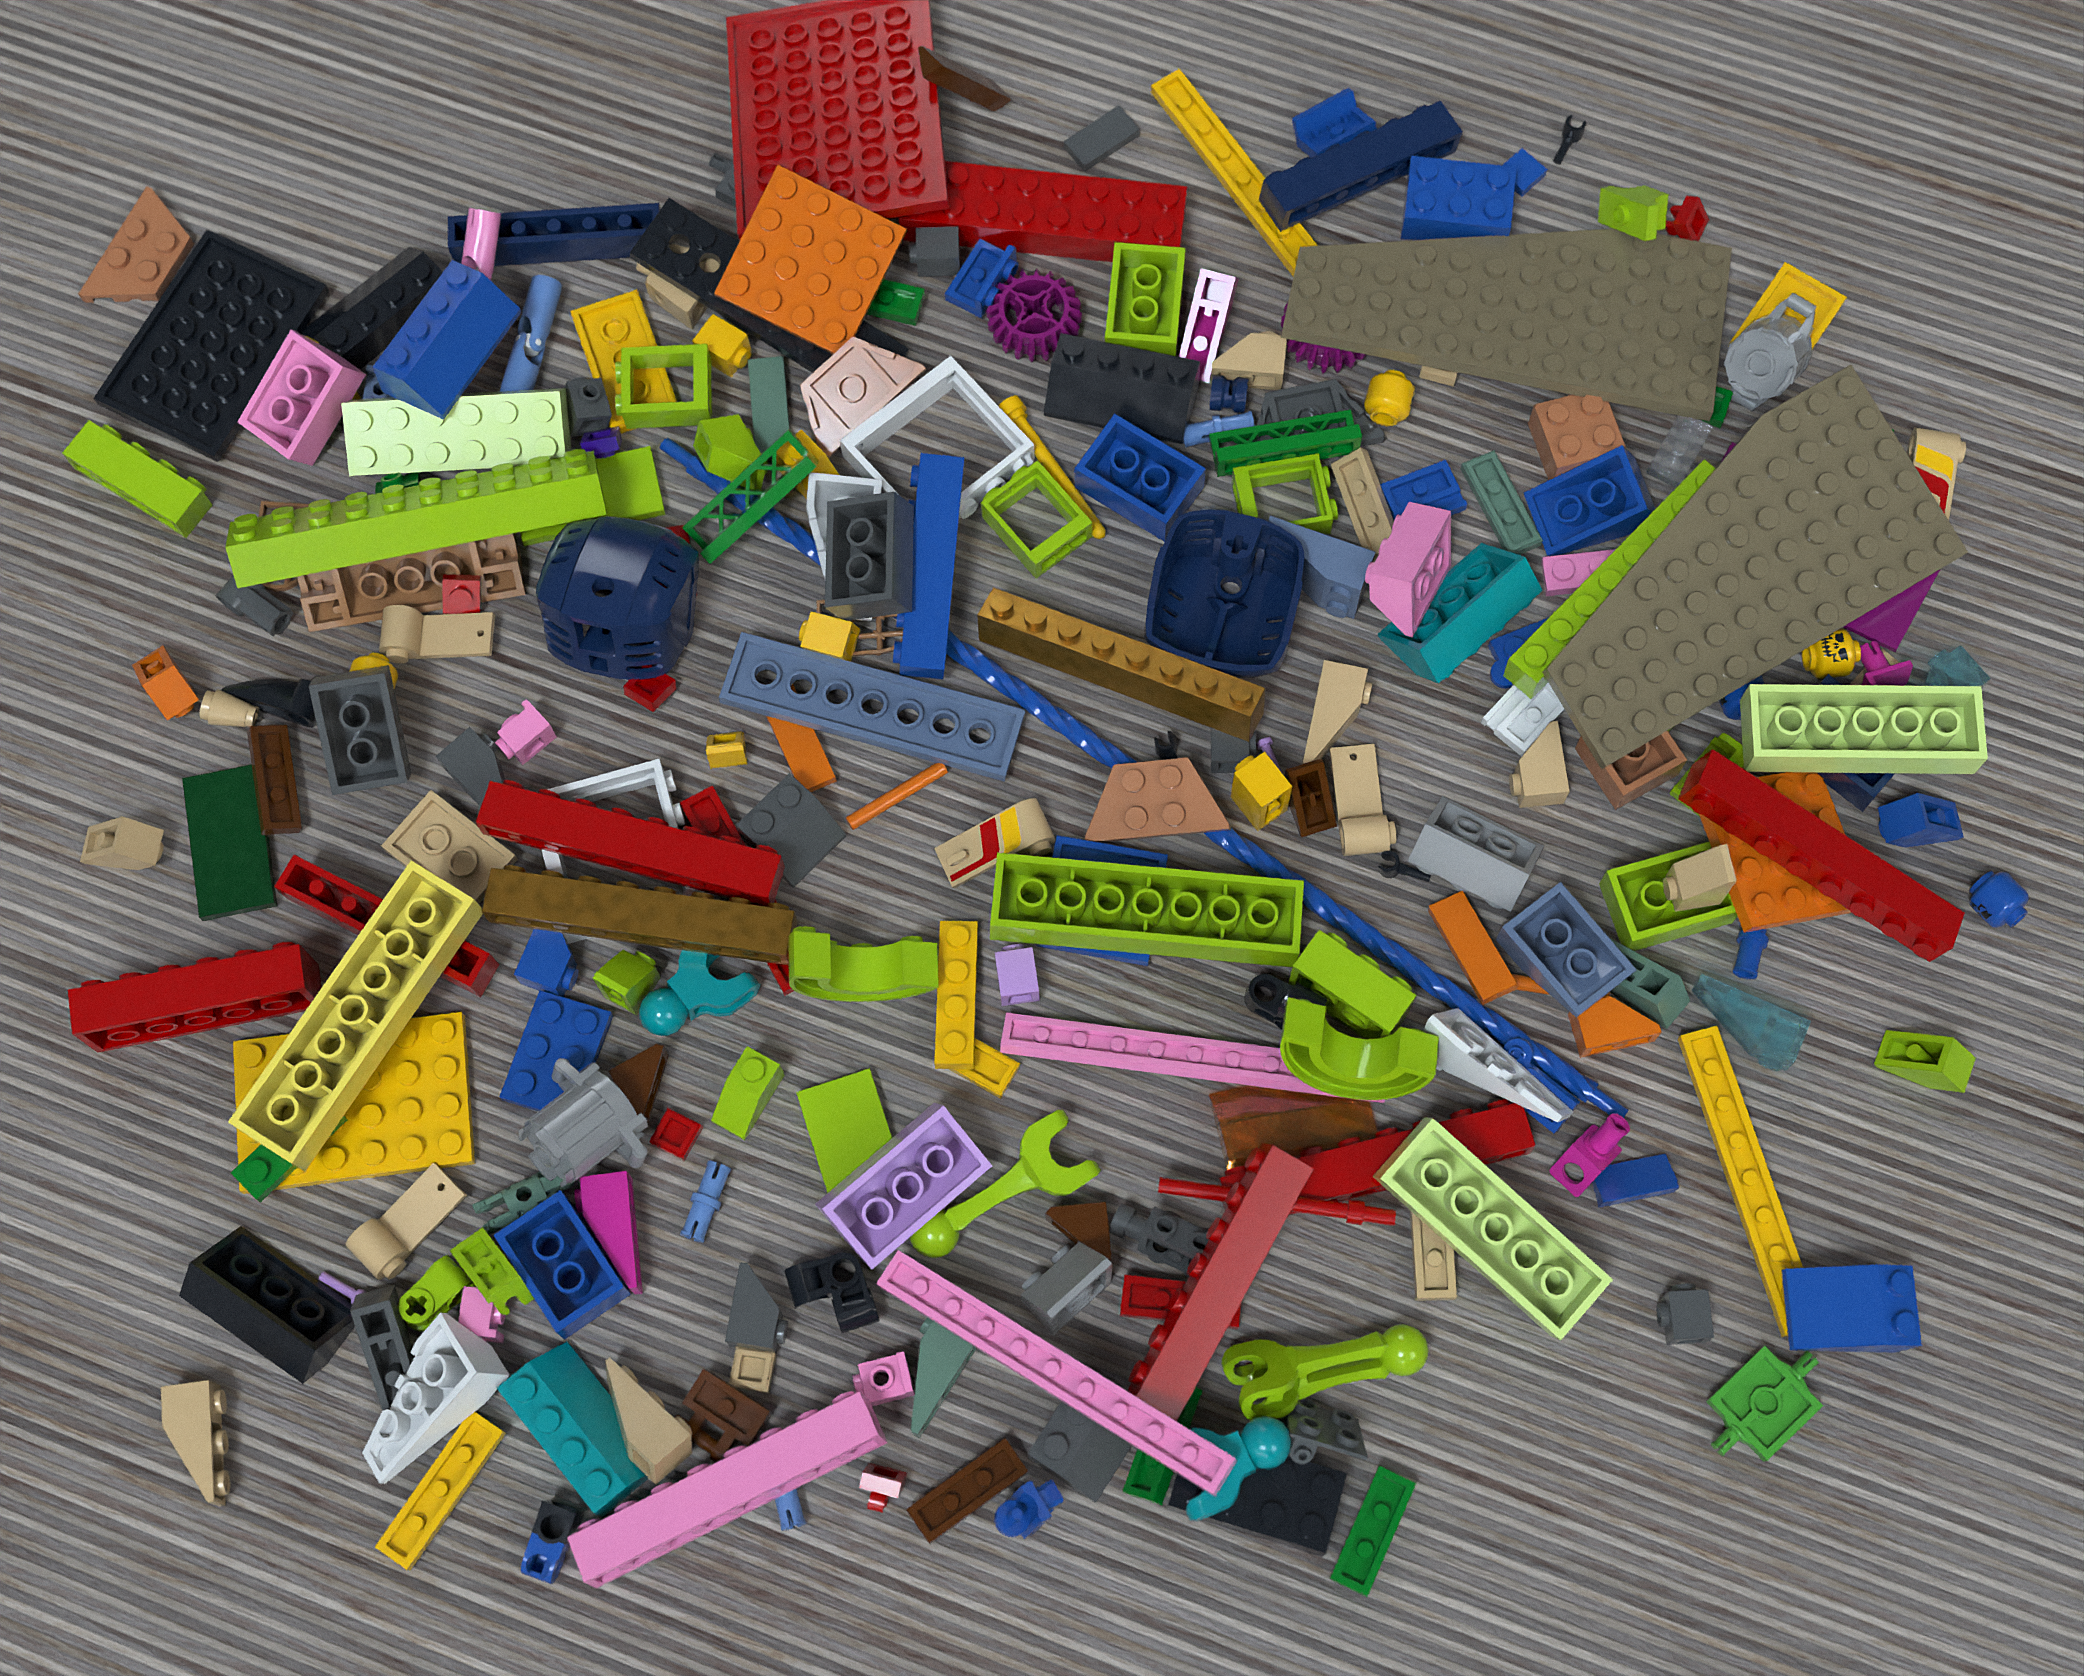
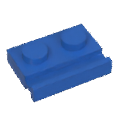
[1380,460,1467,520]

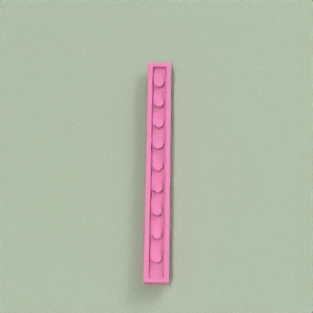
[1000,1013,1385,1103]
[876,1250,1237,1497]

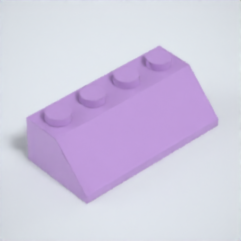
[815,1102,992,1269]

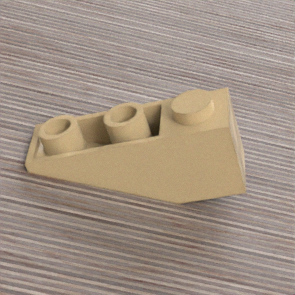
[605,1358,692,1484]
[161,1380,230,1506]

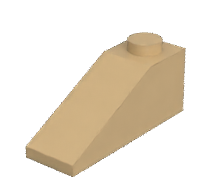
[1303,660,1372,764]

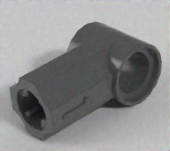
[215,575,294,636]

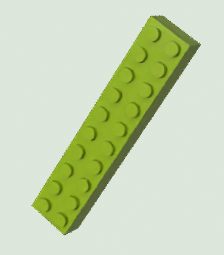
[225,449,607,588]

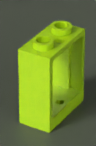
[615,344,712,429]
[1231,454,1338,535]
[981,460,1092,579]

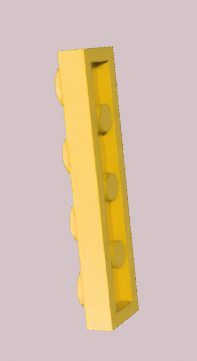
[934,921,978,1069]
[375,1412,506,1571]

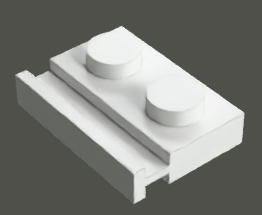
[1481,683,1565,757]

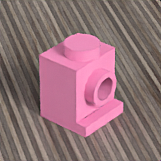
[495,699,556,765]
[458,1286,507,1343]
[852,1351,915,1406]

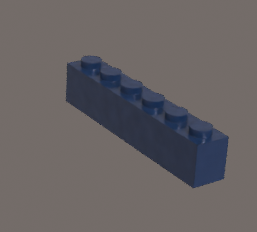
[1259,100,1463,232]
[448,203,661,266]

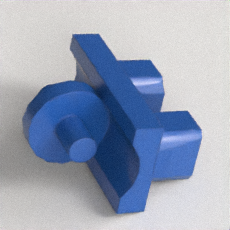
[994,1479,1064,1539]

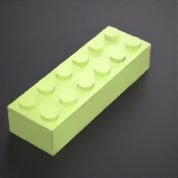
[341,388,571,476]
[1740,684,1988,774]
[1373,1117,1613,1340]

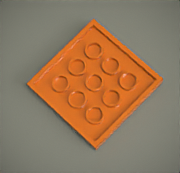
[714,165,907,354]
[1699,772,1851,933]

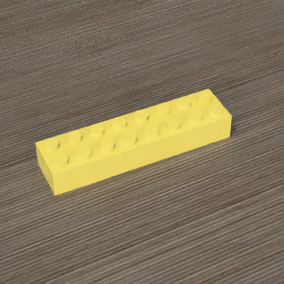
[228,860,483,1171]

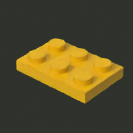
[1729,262,1847,350]

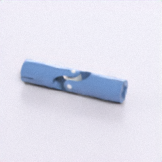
[499,275,562,392]

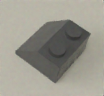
[736,773,846,888]
[1028,1401,1132,1503]

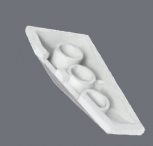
[806,472,882,621]
[1423,1008,1573,1122]
[362,1313,510,1484]

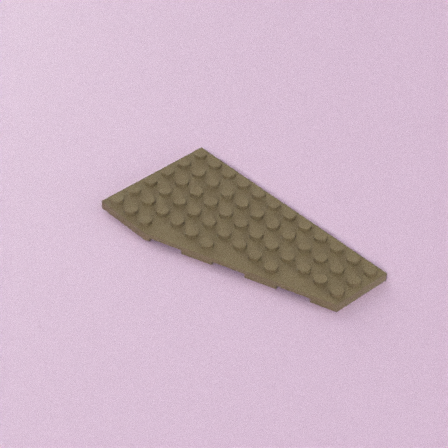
[1281,229,1732,421]
[1542,365,1968,769]

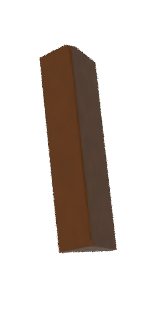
[918,46,1011,112]

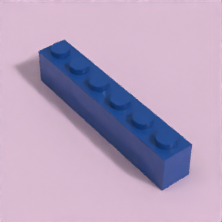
[893,453,964,679]

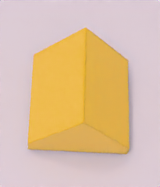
[706,731,747,769]

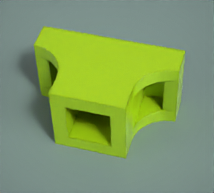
[1598,185,1668,241]

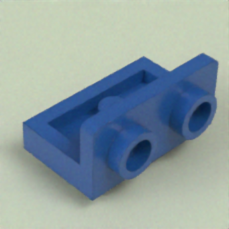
[1292,88,1377,158]
[945,239,1019,318]

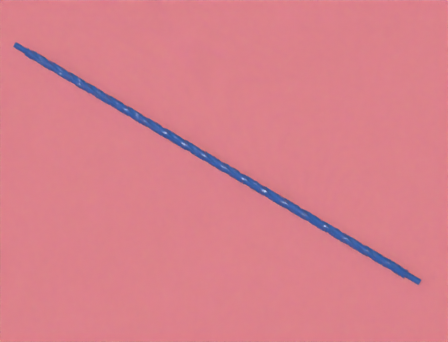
[660,438,1629,1118]

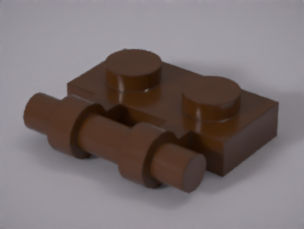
[674,1369,773,1463]

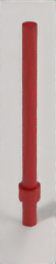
[1158,1177,1396,1226]

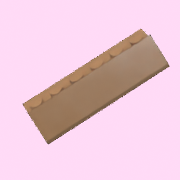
[297,533,526,632]

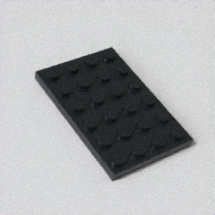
[93,229,329,462]

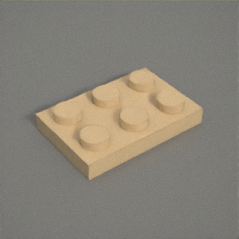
[381,790,518,904]

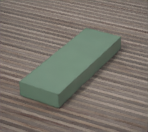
[748,356,790,460]
[1460,450,1543,555]

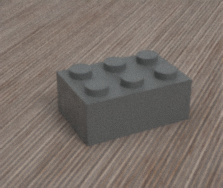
[825,491,914,621]
[309,665,411,795]

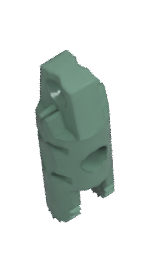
[472,1172,575,1235]

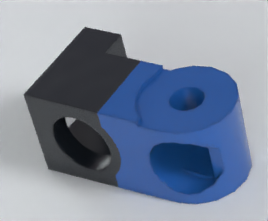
[521,1500,584,1584]

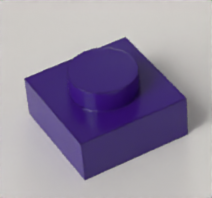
[580,426,622,459]

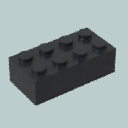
[1167,1426,1347,1557]

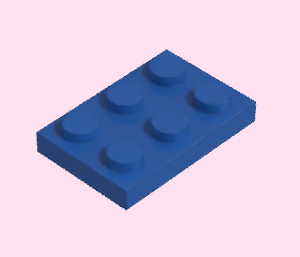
[499,990,613,1111]

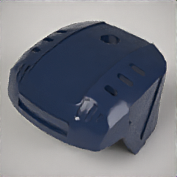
[1144,509,1305,679]
[536,516,699,680]

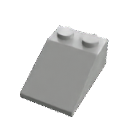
[1021,1242,1112,1336]

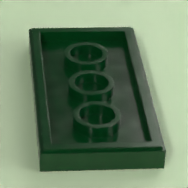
[182,764,277,921]

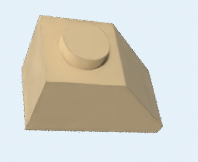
[1210,331,1287,390]
[1509,721,1570,808]
[80,816,164,870]
[1663,844,1737,912]

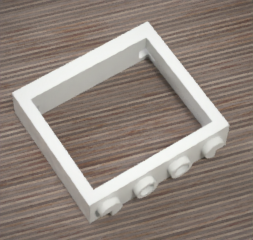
[840,356,1035,519]
[537,759,704,944]

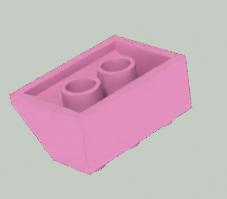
[238,330,366,466]
[1365,502,1451,637]

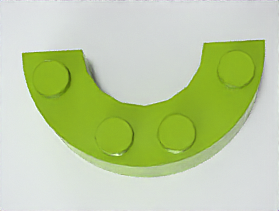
[788,926,939,1002]
[1280,997,1439,1100]

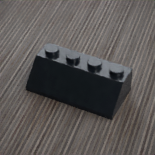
[301,247,443,370]
[1044,333,1200,444]
[179,1226,355,1384]

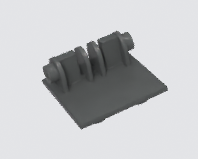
[1284,1398,1368,1464]

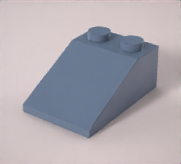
[1268,516,1375,619]
[1496,882,1637,1018]

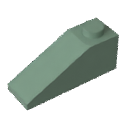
[1610,938,1690,1029]
[911,1317,977,1439]

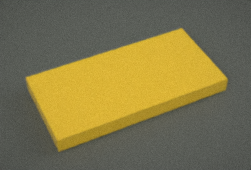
[570,289,677,434]

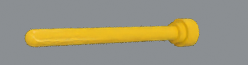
[998,395,1106,539]

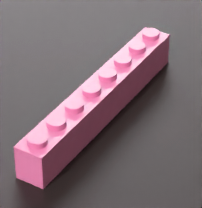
[567,1391,888,1588]

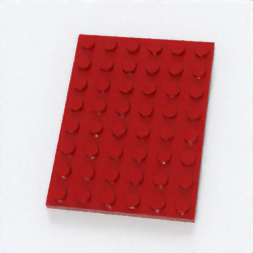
[726,0,949,240]

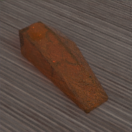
[1209,1086,1377,1170]

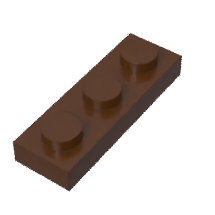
[247,725,302,835]
[906,1438,1029,1544]

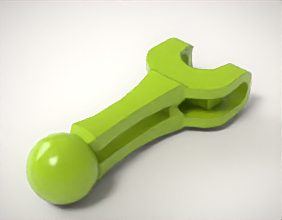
[909,1110,1101,1258]
[1221,1324,1429,1421]

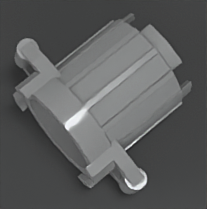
[1724,293,1817,412]
[518,1058,648,1187]

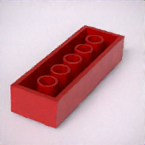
[68,942,322,1053]

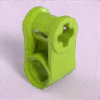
[398,1255,475,1332]

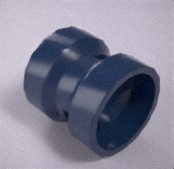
[1209,375,1248,413]

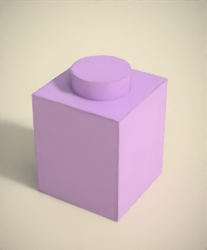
[995,944,1040,1006]

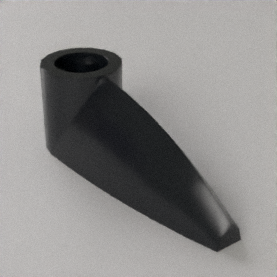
[221,679,316,727]

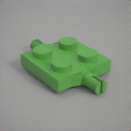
[1706,1346,1823,1462]

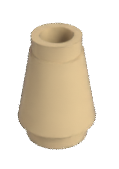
[200,689,259,727]

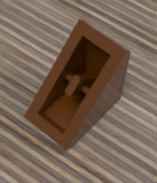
[1284,759,1337,837]
[608,1044,669,1124]
[1045,1202,1112,1262]

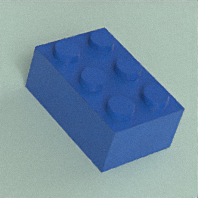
[1400,156,1517,240]
[1074,414,1206,542]
[494,1190,631,1340]

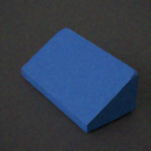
[1592,1154,1679,1208]

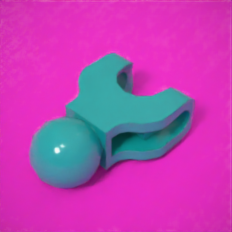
[639,950,760,1036]
[1186,1416,1292,1521]

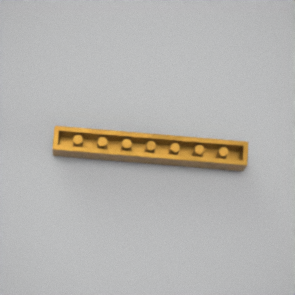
[977,587,1266,742]
[482,865,797,965]

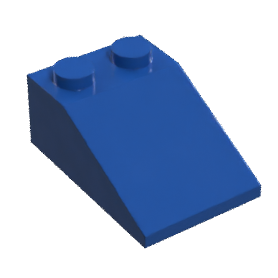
[1523,445,1655,556]
[1782,1264,1922,1353]

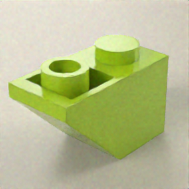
[693,414,768,490]

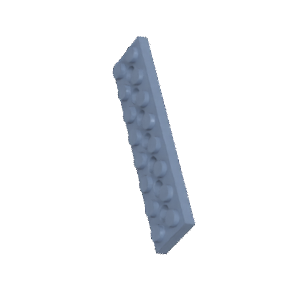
[719,632,1025,782]

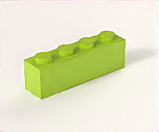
[62,420,212,538]

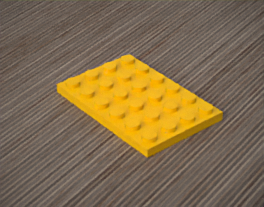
[233,1012,475,1194]

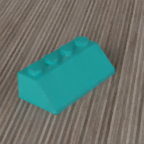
[1377,543,1543,683]
[497,1342,649,1518]

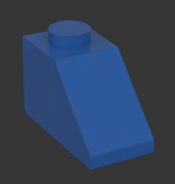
[1878,793,1964,848]
[514,929,579,997]

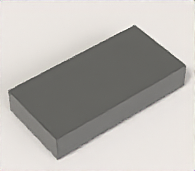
[1064,105,1140,172]

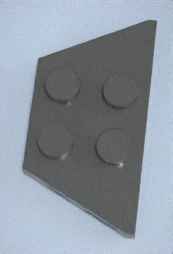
[1255,379,1385,447]

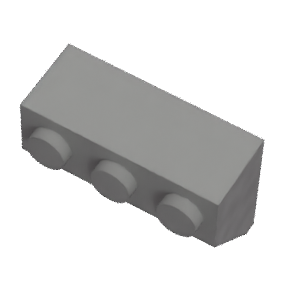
[1408,796,1544,912]

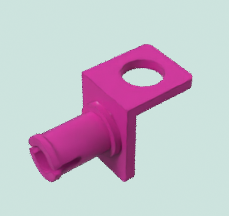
[1860,641,1913,686]
[1549,1113,1630,1197]

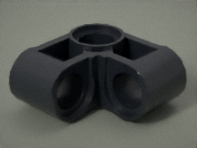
[1244,974,1328,1030]
[784,1252,880,1333]

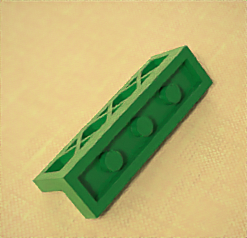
[1209,410,1362,477]
[682,429,819,564]

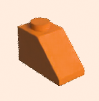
[132,645,199,720]
[1568,997,1661,1058]

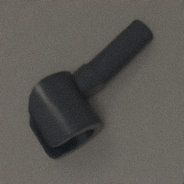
[1553,115,1586,165]
[1154,731,1178,759]
[1378,851,1431,882]

